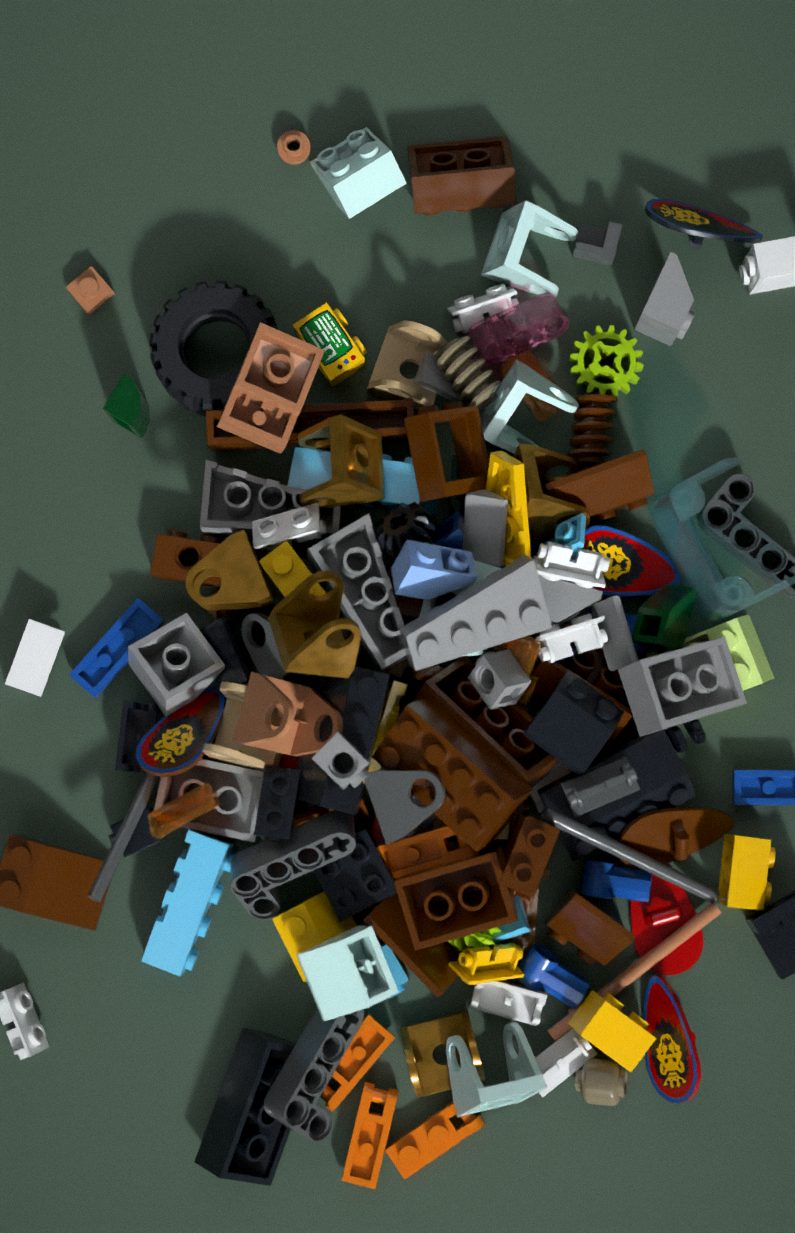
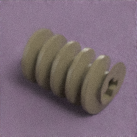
[431,336,502,411]

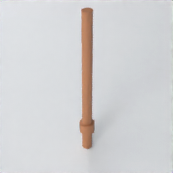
[547,902,721,1041]

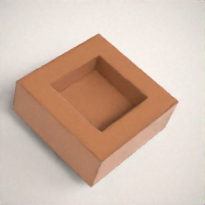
[66,266,115,315]

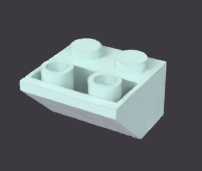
[310,127,406,219]
[296,925,399,1021]

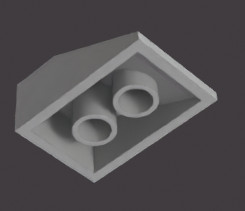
[618,636,747,736]
[152,759,264,842]

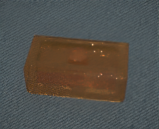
[148,782,221,838]

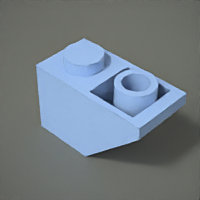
[391,540,477,600]

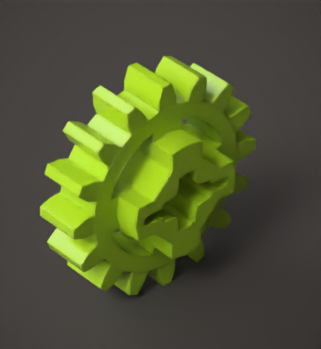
[569,325,644,398]

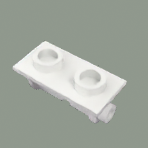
[447,284,520,334]
[252,503,327,553]
[534,542,610,588]
[531,614,608,663]
[0,982,50,1060]
[535,1029,597,1098]

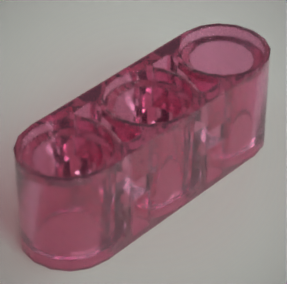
[466,293,569,366]

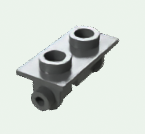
[561,757,640,817]

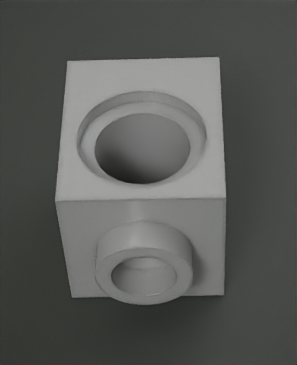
[468,650,531,710]
[312,732,371,789]

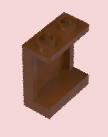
[500,814,560,898]

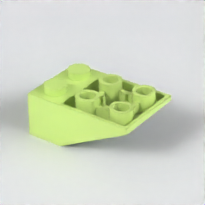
[645,614,774,691]

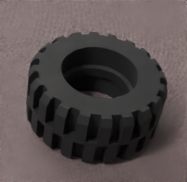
[149,280,279,417]

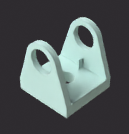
[481,201,578,298]
[481,359,579,454]
[446,1022,546,1117]

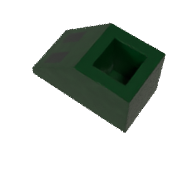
[632,584,697,654]

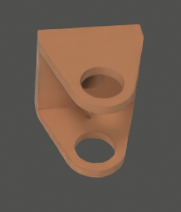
[233,672,343,757]

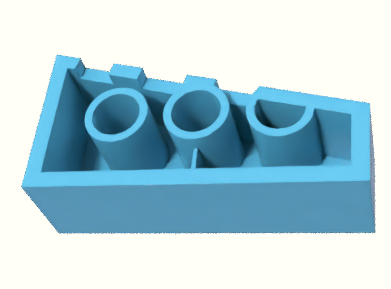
[287,447,438,516]
[141,829,237,976]

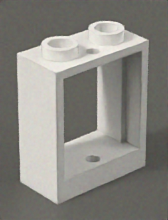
[739,236,795,295]

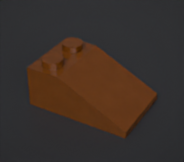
[0,834,112,931]
[544,889,636,966]

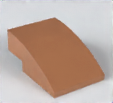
[216,322,325,454]

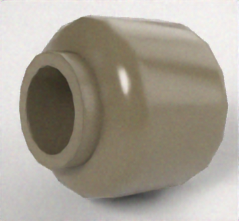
[575,1058,628,1106]

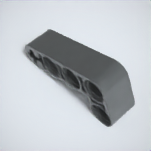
[698,474,795,600]
[230,810,356,920]
[264,1007,364,1142]

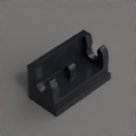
[115,701,162,773]

